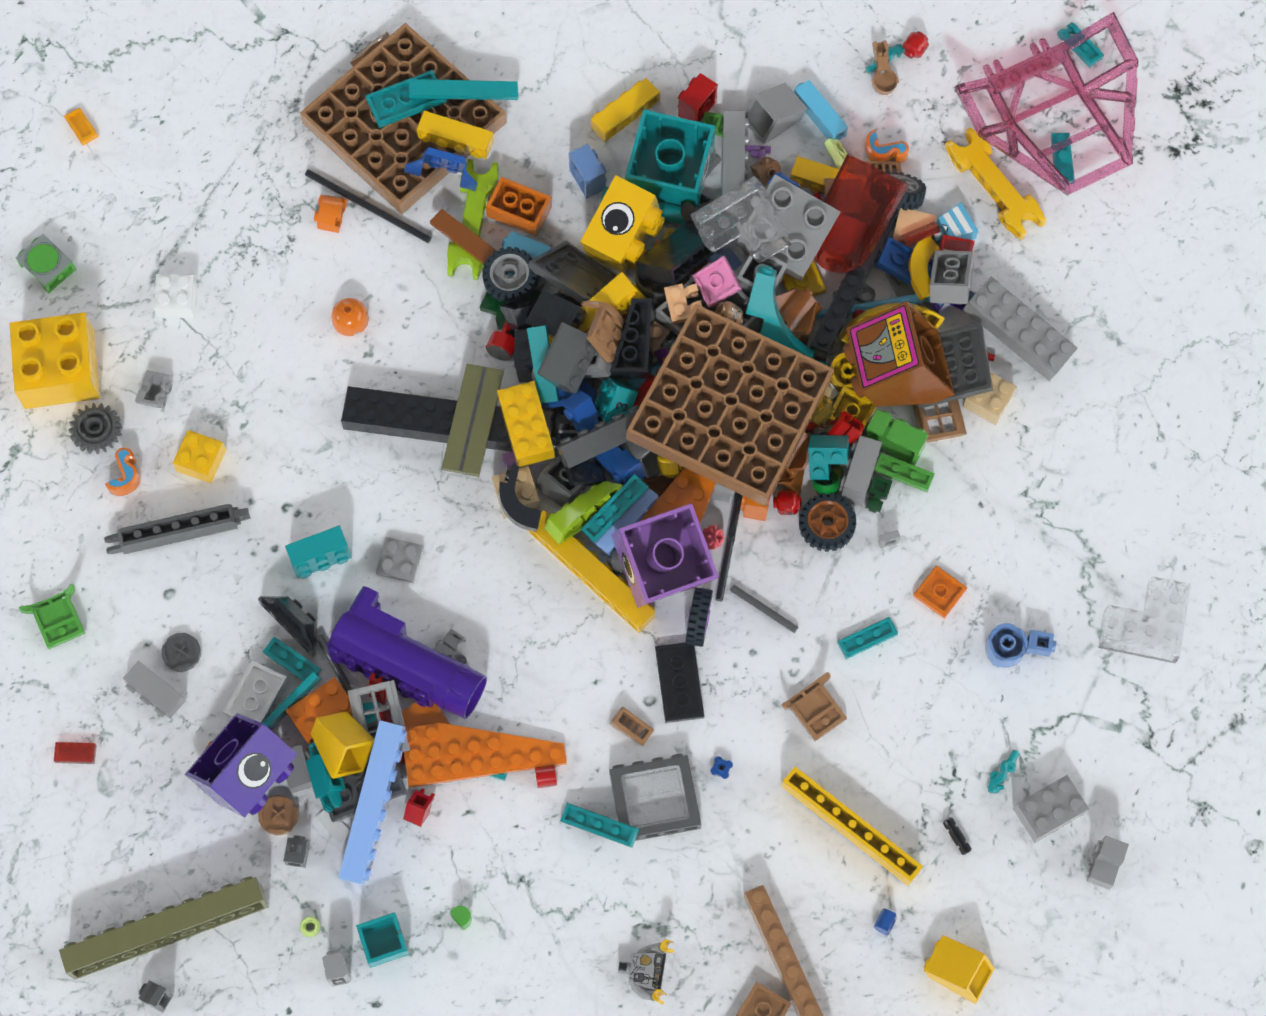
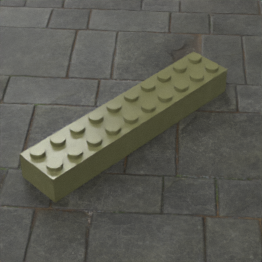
[59,876,269,980]

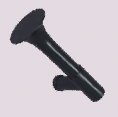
[680,194,722,222]

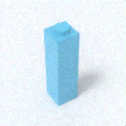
[794,80,848,140]

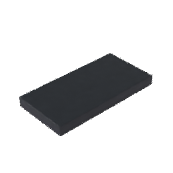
[655,643,704,723]

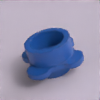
[710,756,733,779]

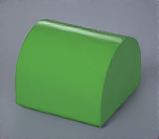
[450,906,472,930]

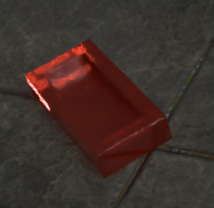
[901,222,941,246]
[54,742,97,764]

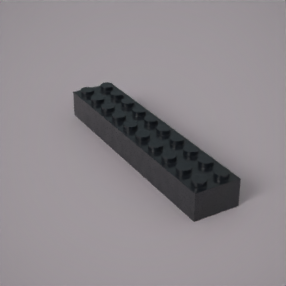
[341,386,513,452]

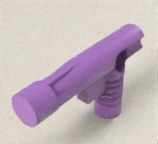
[745,145,771,162]

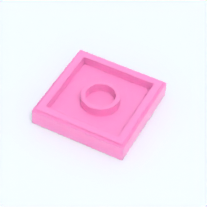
[692,256,742,309]

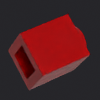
[403,788,435,827]

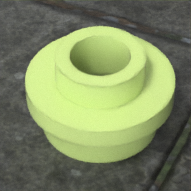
[300,916,320,937]

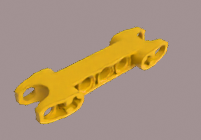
[945,127,1047,240]

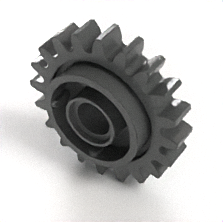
[68,403,123,454]

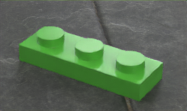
[874,453,935,492]

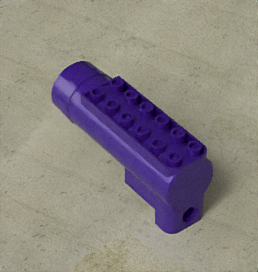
[326,586,487,719]

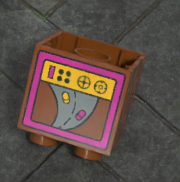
[843,301,955,407]

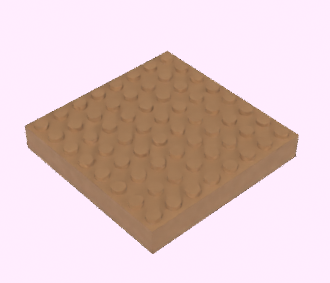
[300,22,507,215]
[626,304,834,506]

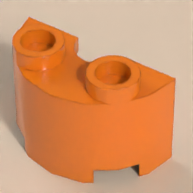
[314,195,348,233]

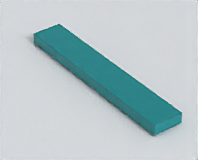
[408,79,519,100]

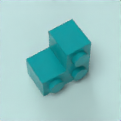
[808,435,850,480]

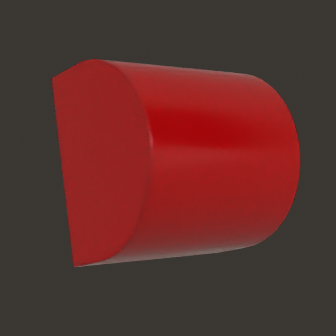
[535,765,557,788]

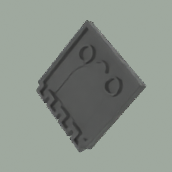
[527,241,617,304]

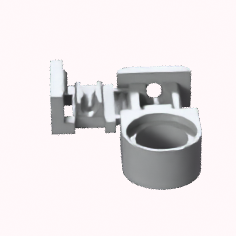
[432,629,469,666]

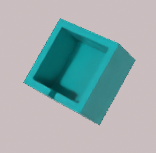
[356,912,409,968]

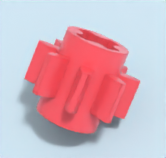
[702,525,724,549]

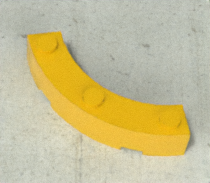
[838,303,945,343]

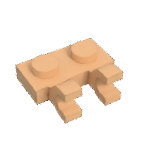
[664,284,702,325]

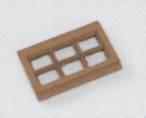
[912,400,967,443]

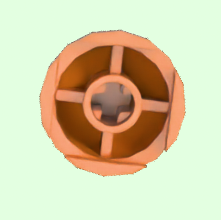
[331,298,369,336]

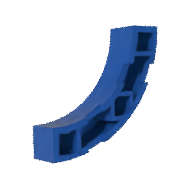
[562,390,646,485]

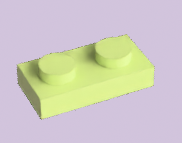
[824,139,856,173]

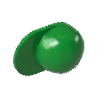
[811,464,843,495]

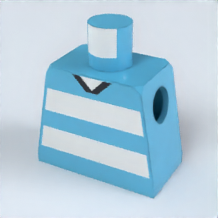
[931,202,978,242]

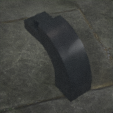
[498,465,542,532]

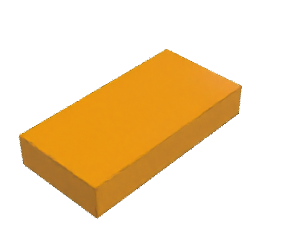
[64,107,98,146]

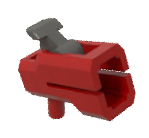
[811,411,864,465]

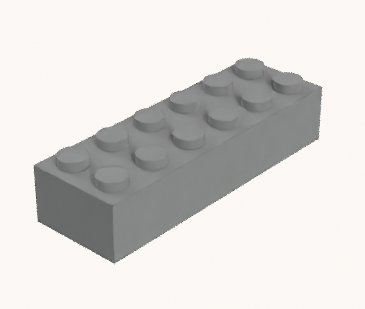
[963,276,1078,381]

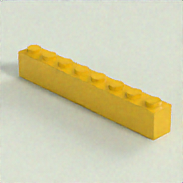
[528,510,655,633]
[781,766,923,887]

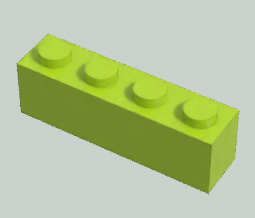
[544,481,623,545]

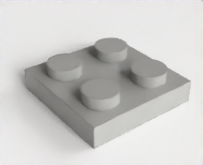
[376,537,424,583]

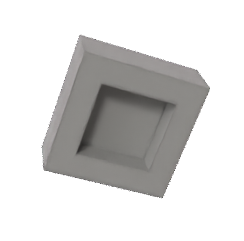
[878,530,901,548]

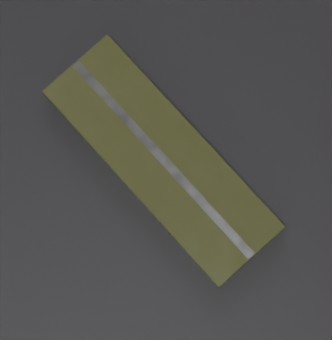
[441,364,504,477]

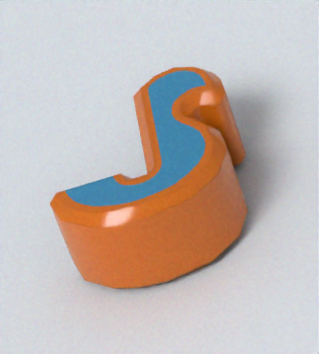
[865,129,909,163]
[105,447,140,496]

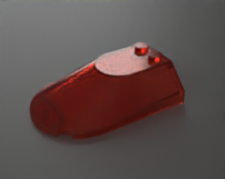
[814,154,909,273]

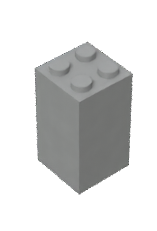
[737,247,788,299]

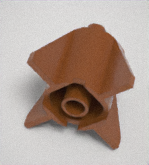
[758,288,822,345]
[778,432,810,495]

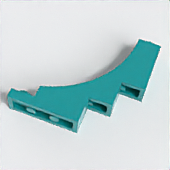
[746,265,830,367]

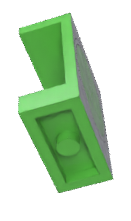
[15,234,77,293]

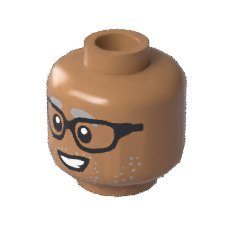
[715,301,744,325]

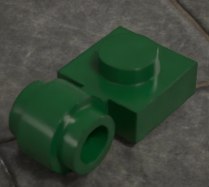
[865,475,893,513]

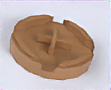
[258,795,299,836]

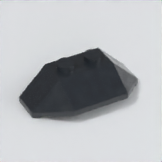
[258,596,317,657]

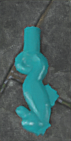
[865,44,904,74]
[987,750,1020,794]

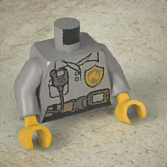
[618,939,674,1004]

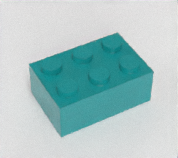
[285,525,352,579]

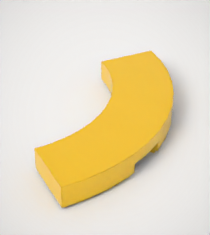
[908,234,939,301]

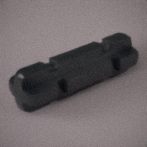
[943,817,972,855]

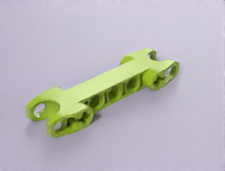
[447,159,498,280]

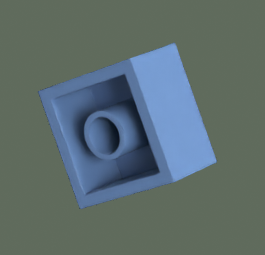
[568,144,607,199]

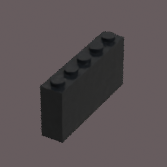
[636,217,731,286]

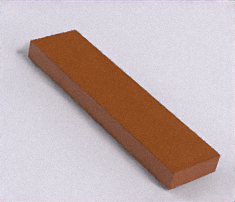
[430,209,498,265]

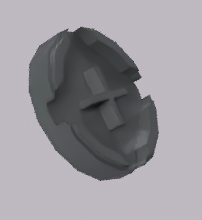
[162,633,201,672]

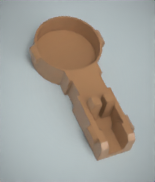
[872,40,899,95]

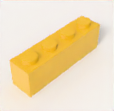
[591,78,660,142]
[417,111,494,159]
[790,156,867,197]

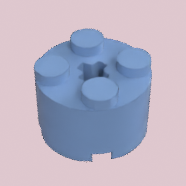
[985,623,1028,668]

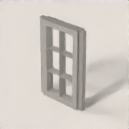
[348,680,410,760]

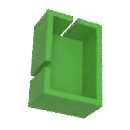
[865,409,929,466]

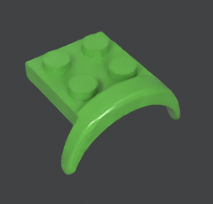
[19,584,85,650]

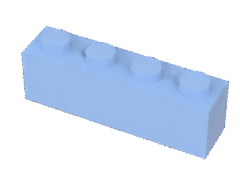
[590,488,659,557]

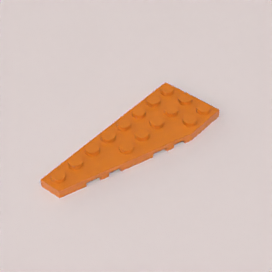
[404,723,567,788]

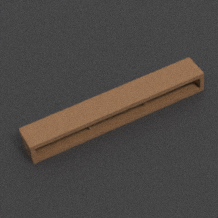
[744,885,823,1016]

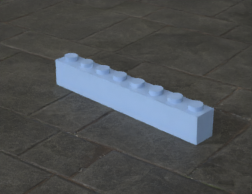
[338,720,408,884]

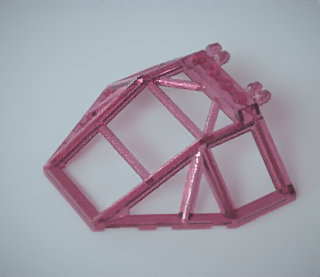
[954,12,1139,196]

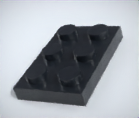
[556,433,607,486]

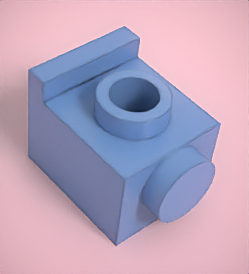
[1025,630,1056,657]

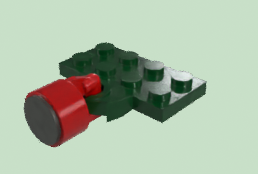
[480,289,542,361]

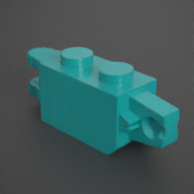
[305,742,346,813]

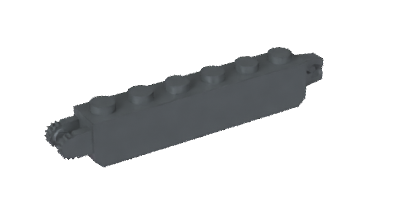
[104,504,250,554]

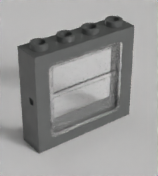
[609,754,701,841]

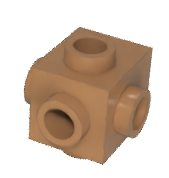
[750,157,781,186]

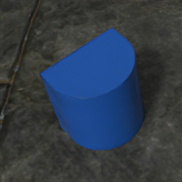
[873,908,897,936]

